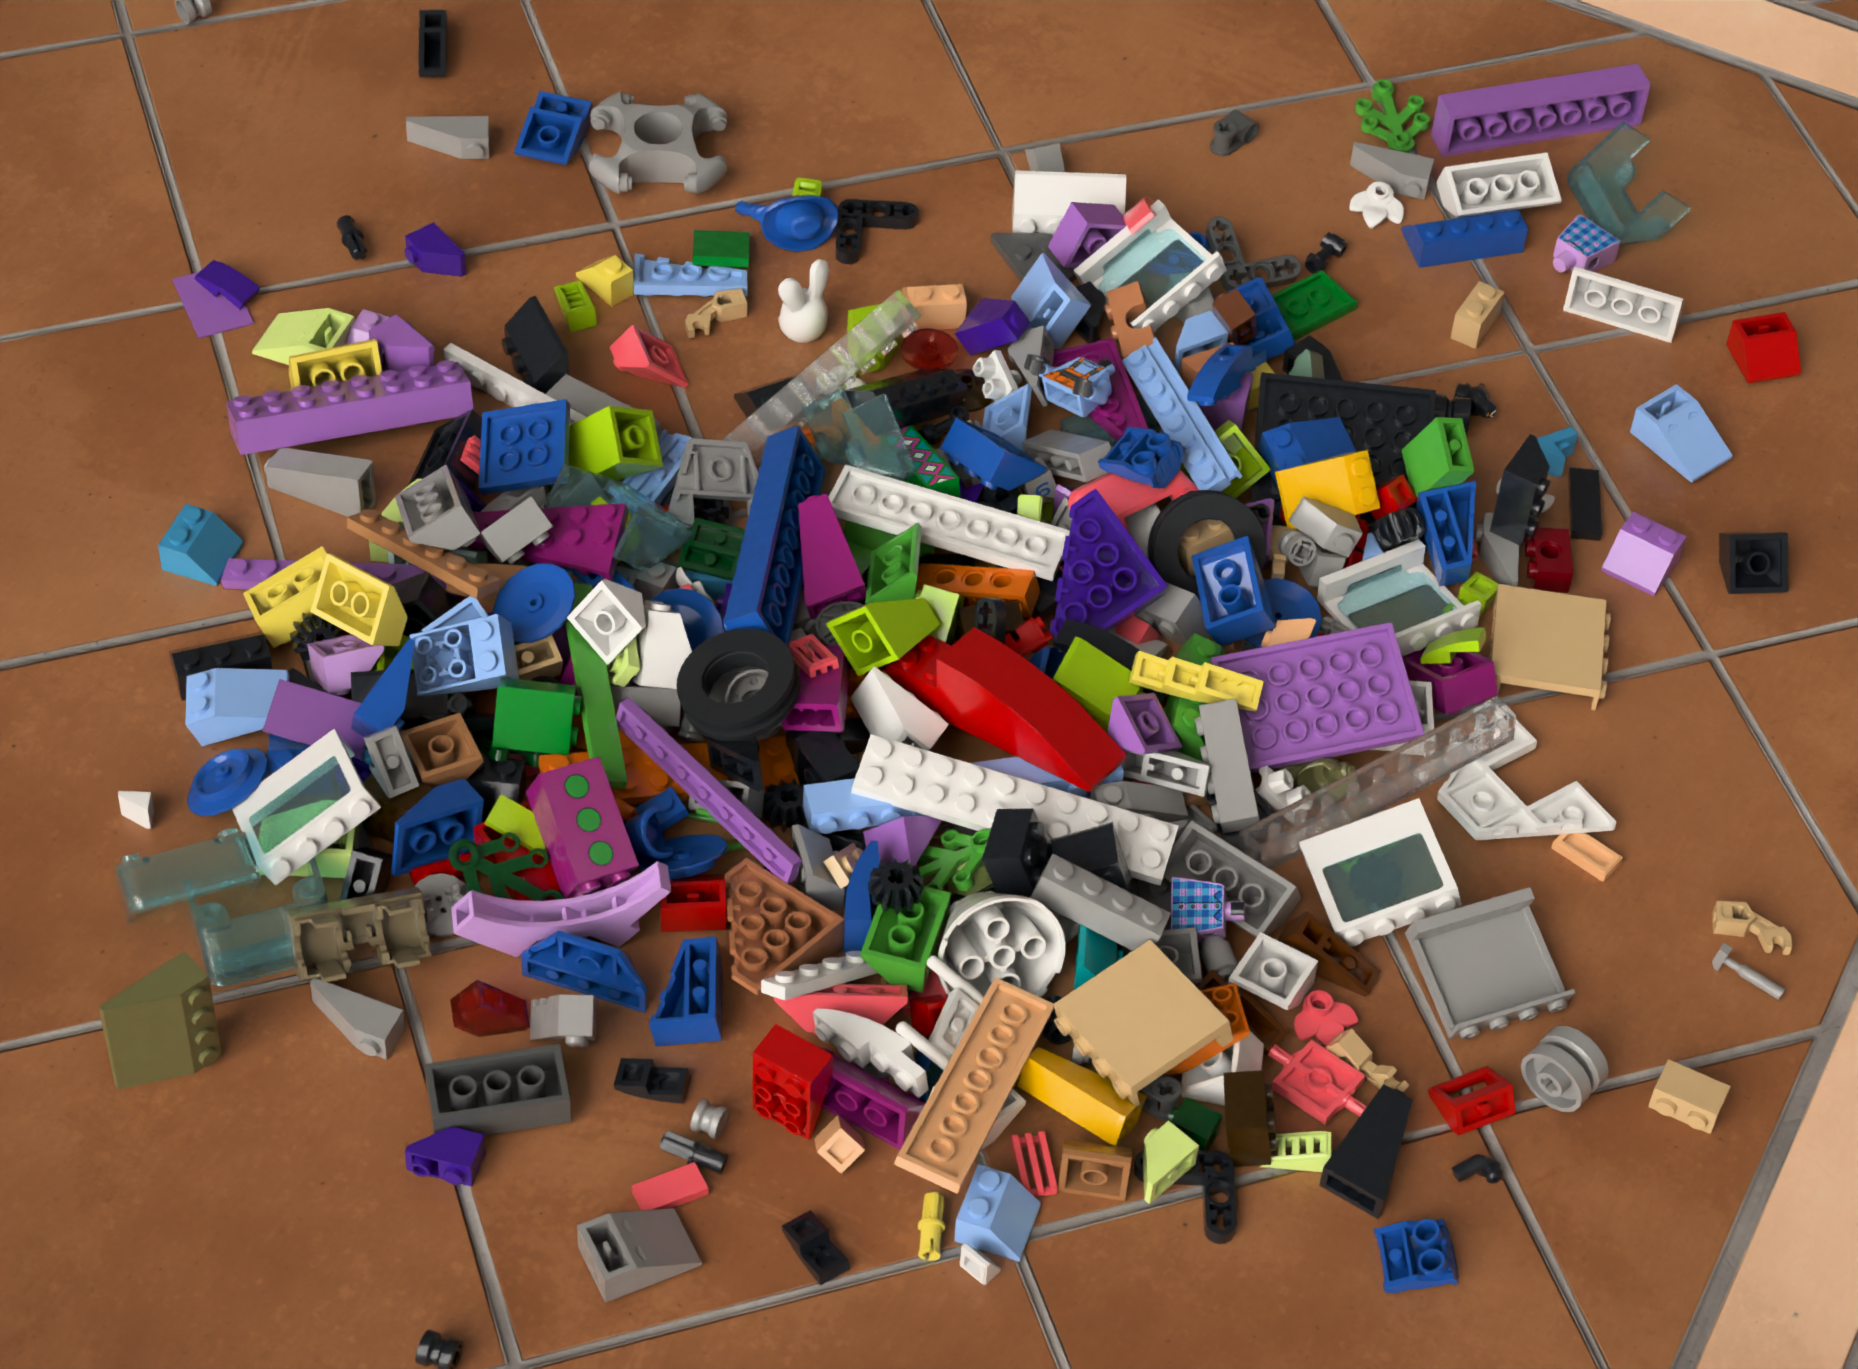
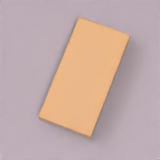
[1551,833,1623,882]

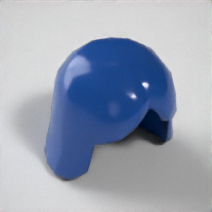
[625,806,673,859]

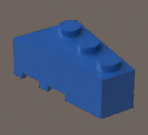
[1416,481,1476,587]
[649,936,723,1046]

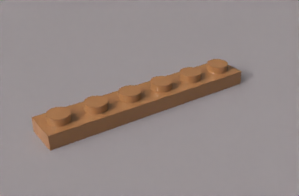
[347,509,500,599]

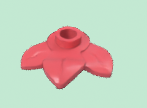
[1294,990,1358,1047]

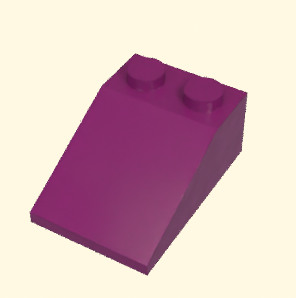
[1402,647,1498,715]

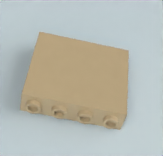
[1489,584,1611,710]
[1053,940,1233,1107]

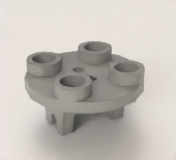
[415,873,468,938]

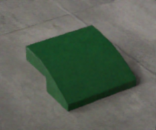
[677,518,745,581]

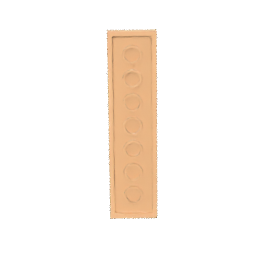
[894,977,1054,1194]

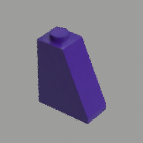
[954,298,1031,355]

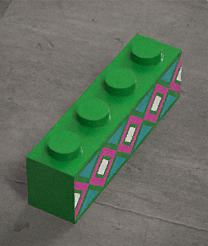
[877,426,961,498]

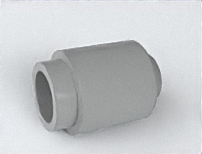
[1199,936,1238,984]

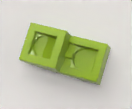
[1442,571,1498,618]
[1420,627,1486,664]

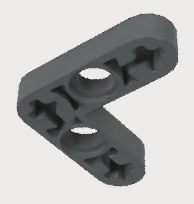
[1205,217,1301,291]

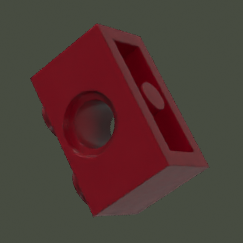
[1524,527,1573,593]

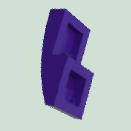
[194,260,260,309]

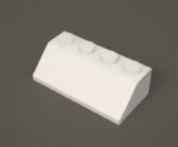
[1436,152,1562,218]
[1012,170,1126,235]
[1563,266,1685,343]

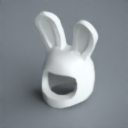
[778,259,830,343]

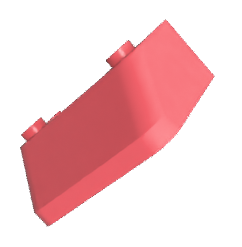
[1068,470,1199,531]

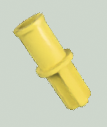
[918,1191,945,1261]

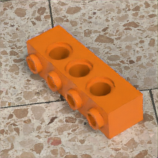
[915,563,1041,617]

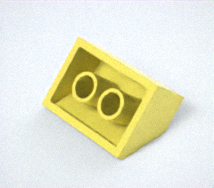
[289,339,382,389]
[243,546,327,648]
[310,553,408,646]

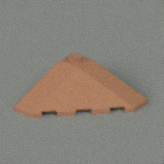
[724,858,844,995]

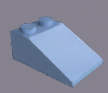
[185,668,290,746]

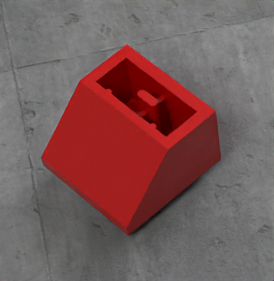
[1726,312,1801,383]
[660,874,727,932]

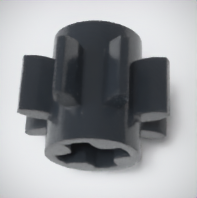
[694,498,729,524]

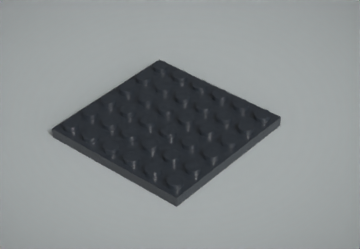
[1250,372,1436,551]

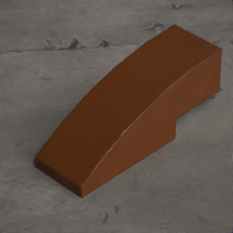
[1196,969,1289,1056]

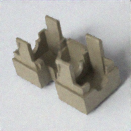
[286,887,431,983]

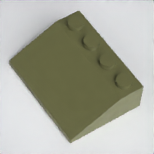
[99,951,222,1090]

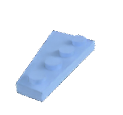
[634,253,747,297]

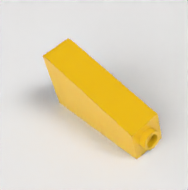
[1017,1047,1147,1146]

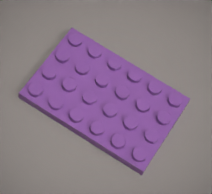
[1210,622,1425,773]

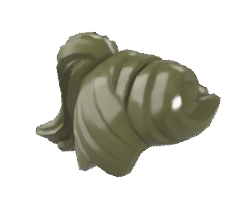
[1278,757,1356,802]

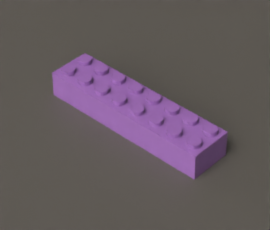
[1431,64,1651,157]
[226,360,474,455]

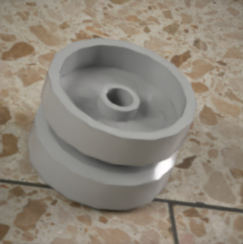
[1521,1026,1609,1112]

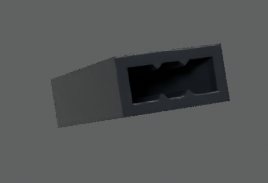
[1319,1084,1413,1219]

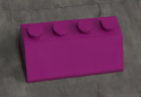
[812,1043,925,1150]

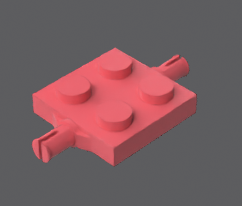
[1268,1040,1367,1125]

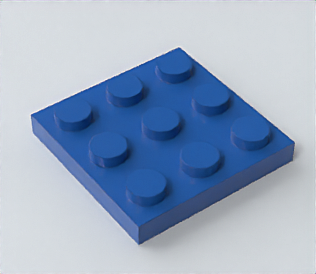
[479,399,570,495]

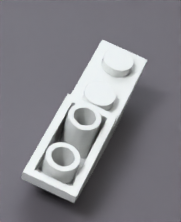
[812,1008,929,1098]

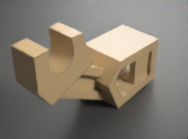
[685,288,747,338]
[1268,525,1288,579]
[1712,901,1792,955]
[1325,1028,1409,1092]

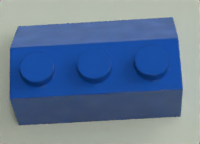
[940,417,1046,491]

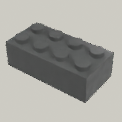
[424,1044,571,1136]

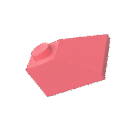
[610,325,689,388]

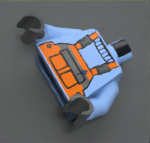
[1024,354,1115,418]

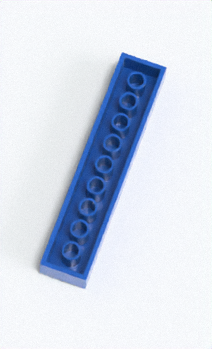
[723,425,826,647]

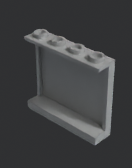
[1405,887,1576,1040]

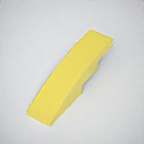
[1129,651,1264,712]

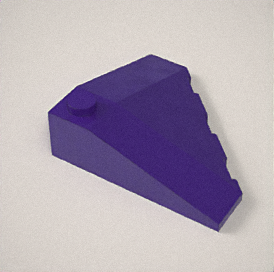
[1050,488,1168,655]

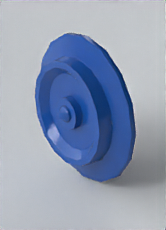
[493,564,576,643]
[1244,578,1322,648]
[649,588,724,651]
[187,748,269,816]
[636,834,727,879]

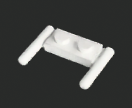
[896,955,984,1071]

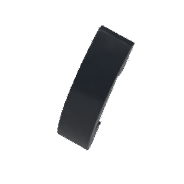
[1052,619,1167,704]

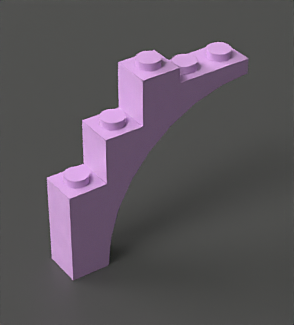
[451,861,671,958]

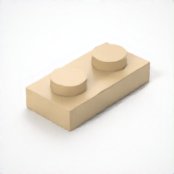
[823,843,863,889]

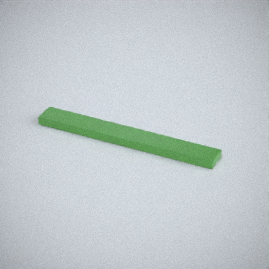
[565,583,628,789]

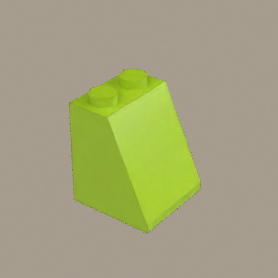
[568,406,663,486]
[826,598,941,676]
[1053,636,1146,733]

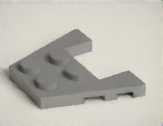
[665,438,758,528]

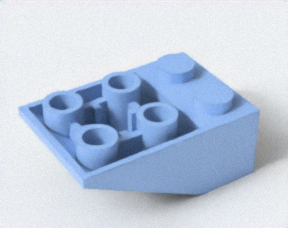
[1011,253,1091,349]
[1630,384,1733,483]
[410,614,519,696]

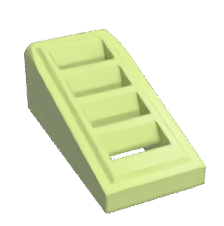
[1260,1131,1331,1172]

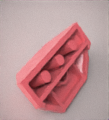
[774,984,908,1035]

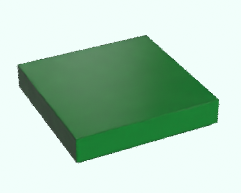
[692,230,750,268]

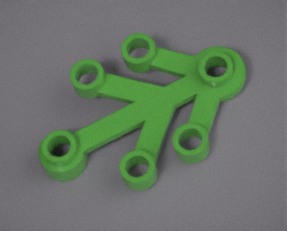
[1355,79,1430,153]
[917,829,991,891]

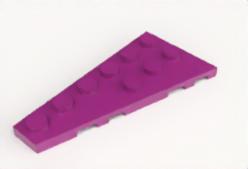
[1053,338,1148,442]
[467,503,629,581]

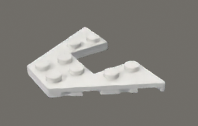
[1437,702,1616,840]

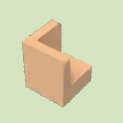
[815,1115,865,1174]

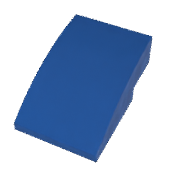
[514,91,593,165]
[1213,276,1295,360]
[844,841,880,956]

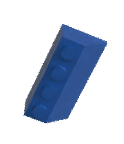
[1401,210,1528,268]

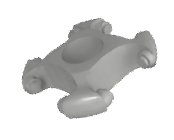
[589,91,727,195]

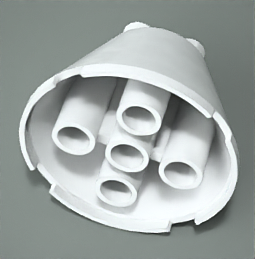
[938,891,1066,997]

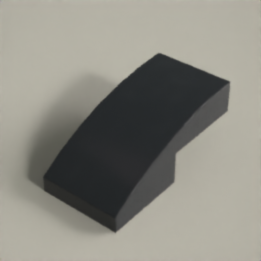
[613,1058,691,1103]
[781,1210,850,1285]

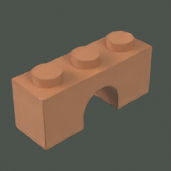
[1104,281,1155,360]

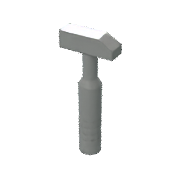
[1712,943,1785,1000]

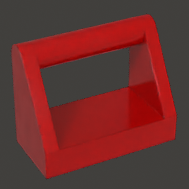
[1428,1066,1516,1136]

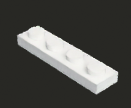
[761,951,878,1000]

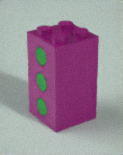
[526,756,639,899]

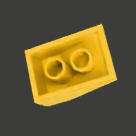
[1275,450,1380,529]

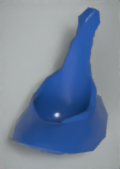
[735,195,839,252]

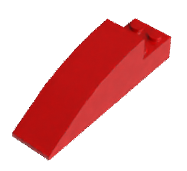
[886,627,1127,793]

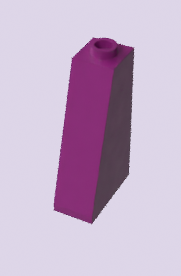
[798,493,866,619]
[782,645,850,732]

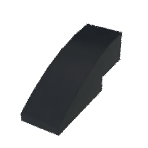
[419,10,448,77]

